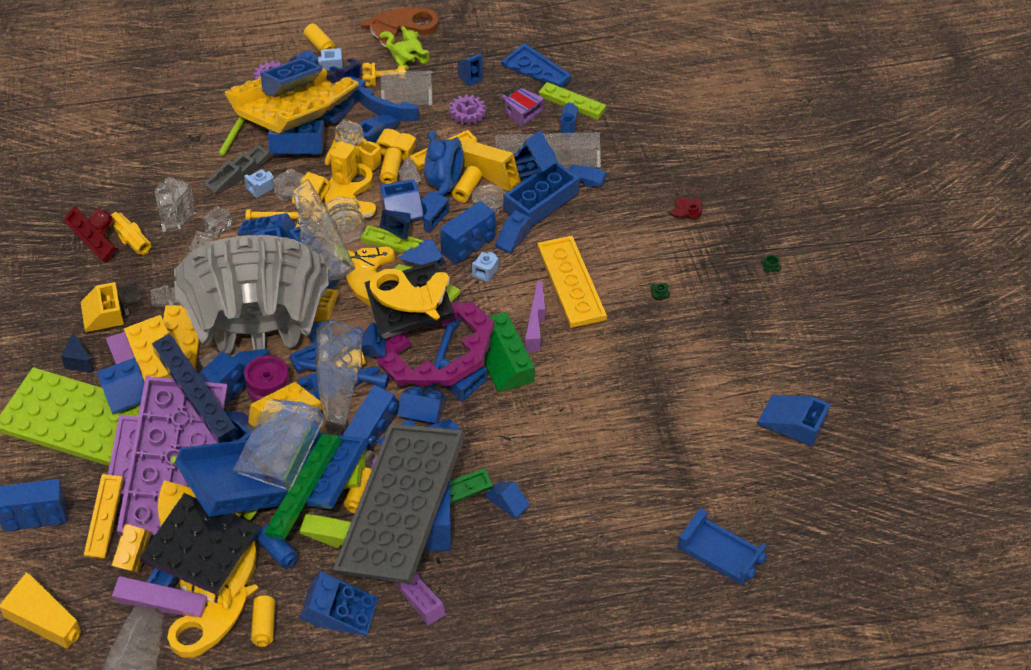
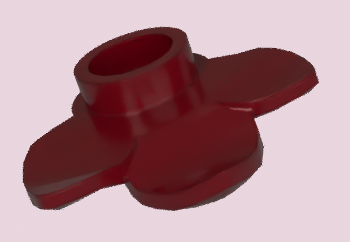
[669,197,703,219]

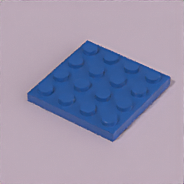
[270,434,368,509]

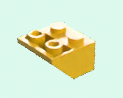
[81,282,124,332]

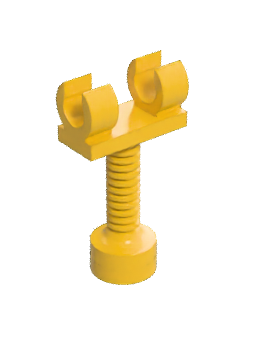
[362,62,406,86]

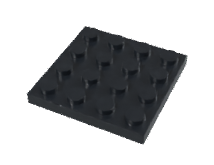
[364,261,455,340]
[140,493,260,596]

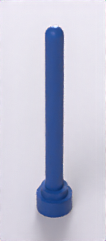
[426,318,460,391]
[296,359,389,390]

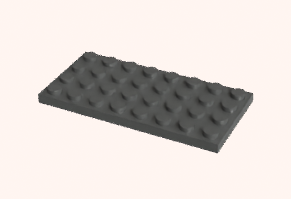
[333,424,465,584]

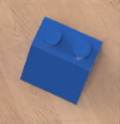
[97,358,145,414]

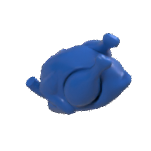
[424,131,464,196]

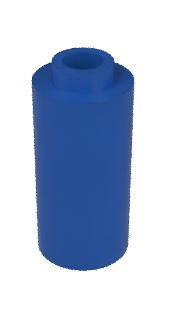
[255,525,298,568]

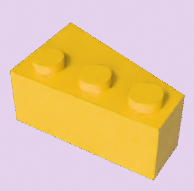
[248,382,322,431]

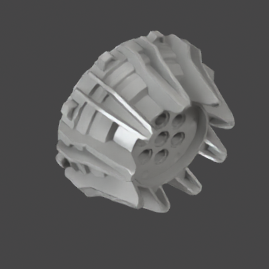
[174,235,329,354]

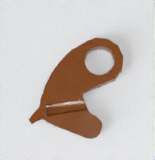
[360,7,439,49]

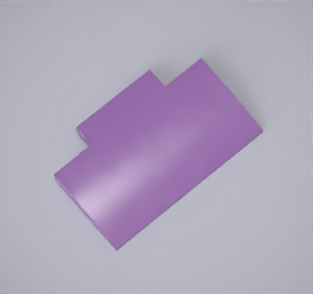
[108,376,228,539]

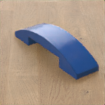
[319,76,365,123]
[357,86,419,121]

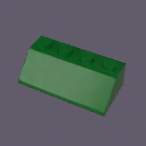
[472,312,535,393]

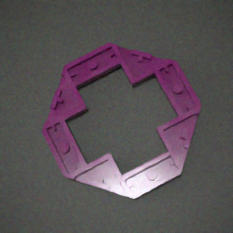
[377,302,495,386]

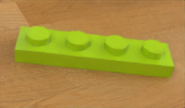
[539,82,606,120]

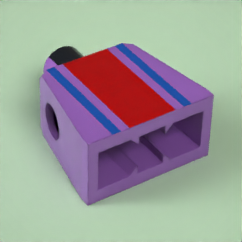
[502,88,544,127]

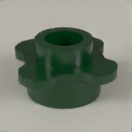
[761,255,782,272]
[650,283,671,300]

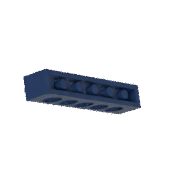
[152,333,237,443]

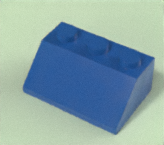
[260,58,322,97]

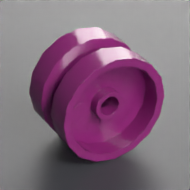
[244,355,290,402]

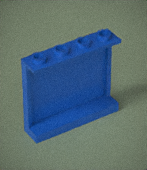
[174,439,287,517]

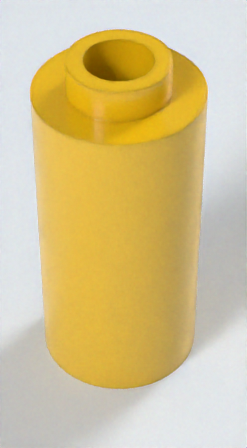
[304,24,335,52]
[380,148,402,184]
[452,166,482,203]
[344,467,372,513]
[251,596,275,647]

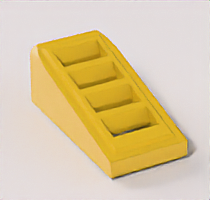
[314,289,339,323]

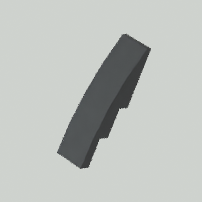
[203,144,271,194]

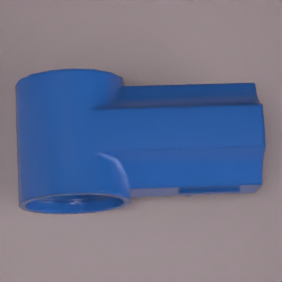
[560,102,578,136]

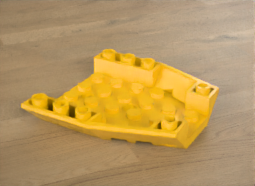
[225,68,359,134]

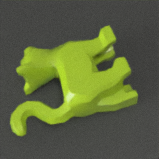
[379,26,430,71]

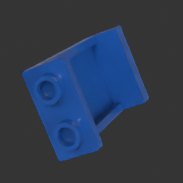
[677,508,767,585]

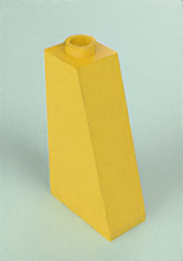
[461,139,520,191]
[0,573,81,649]

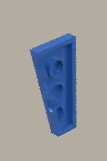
[501,43,571,87]

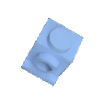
[318,48,343,72]
[244,169,274,198]
[472,252,499,282]

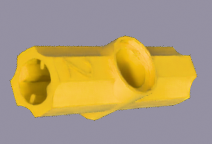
[111,212,151,255]

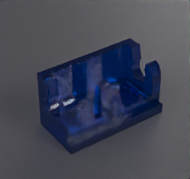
[326,58,363,83]

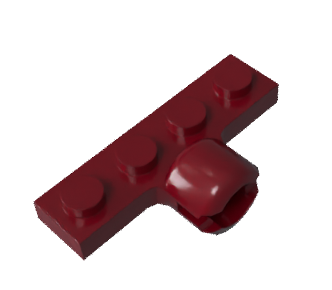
[63,206,118,263]

